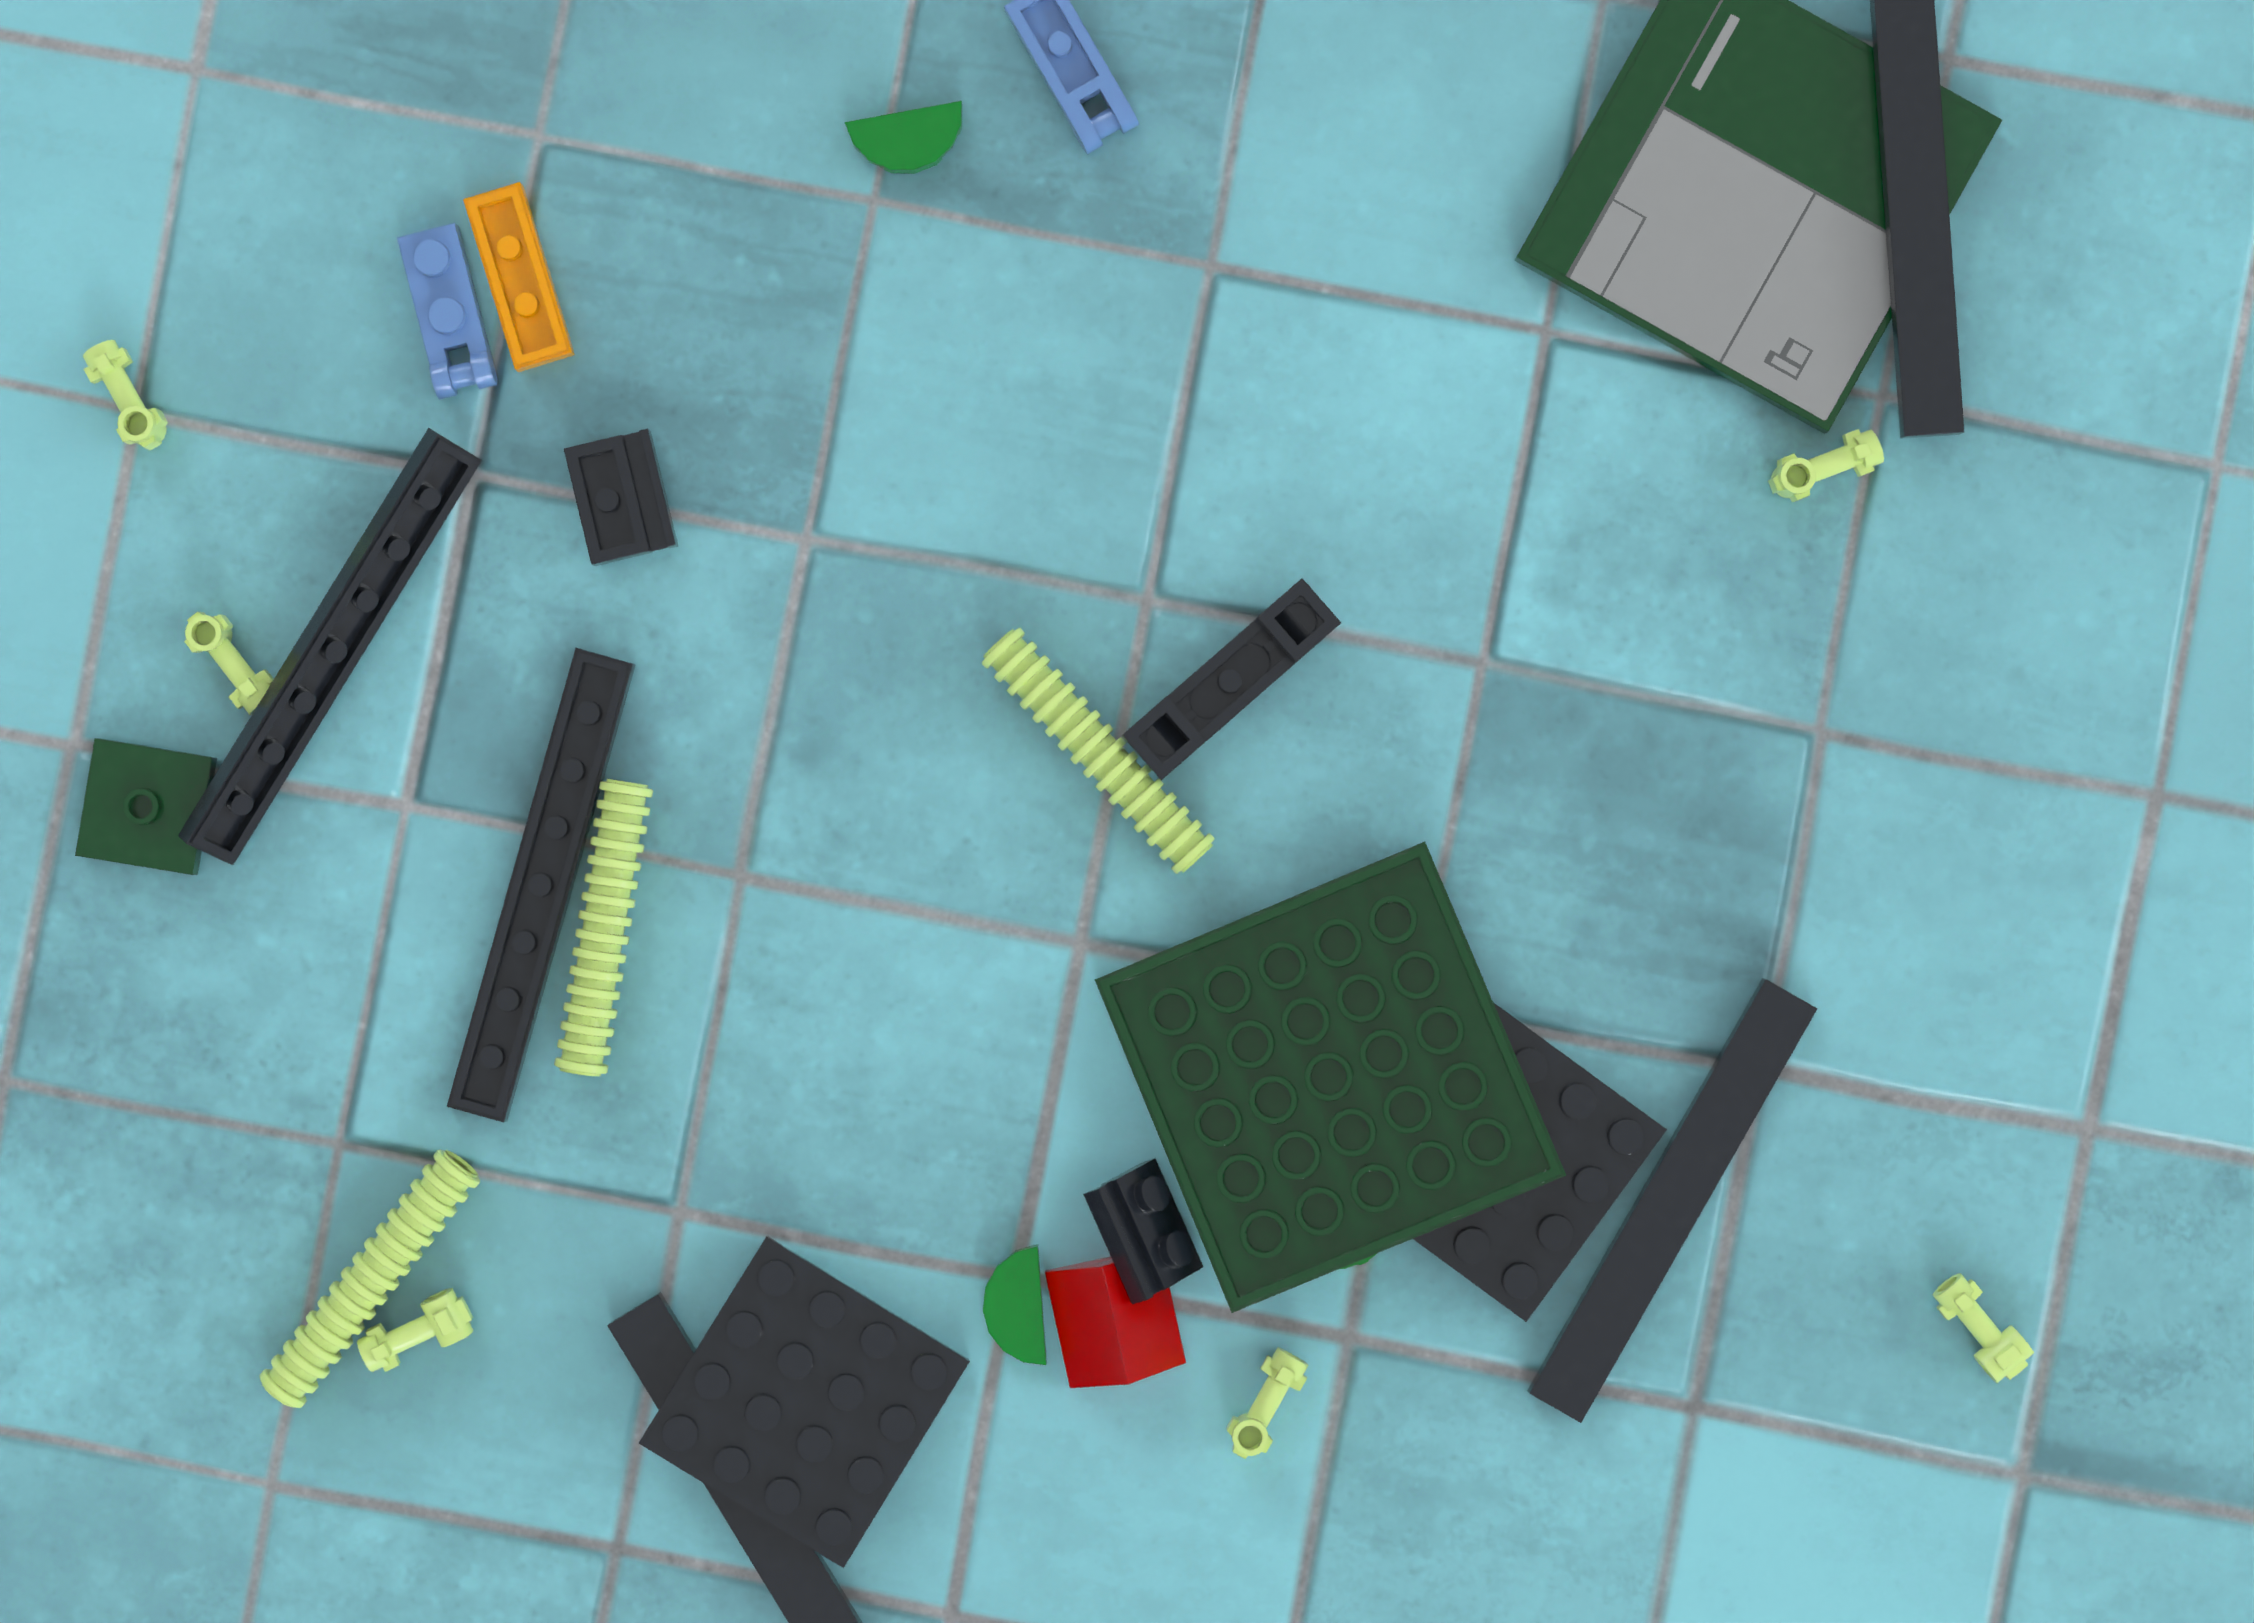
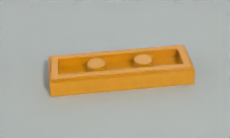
[463,182,575,372]

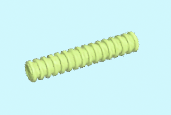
[982,628,1215,874]
[554,779,653,1076]
[259,1149,480,1408]

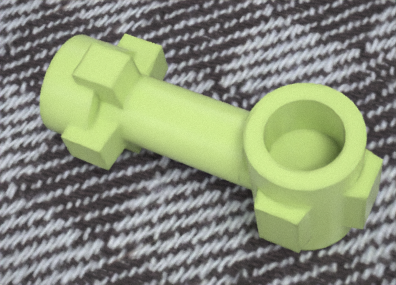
[83,340,168,450]
[1768,429,1884,502]
[184,612,274,715]
[1933,1273,2034,1383]
[357,1288,474,1372]
[1226,1347,1308,1459]

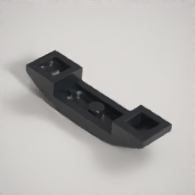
[1122,578,1341,780]

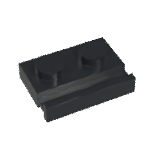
[564,428,678,566]
[1083,1158,1204,1304]

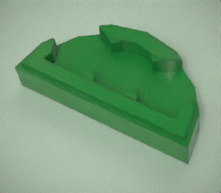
[845,101,963,174]
[983,1244,1047,1365]

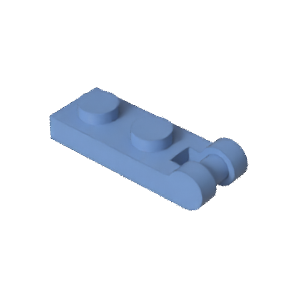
[1004,0,1139,154]
[397,223,498,400]

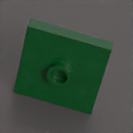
[75,738,217,875]

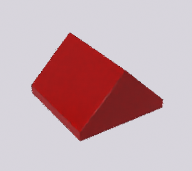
[1045,1256,1186,1388]

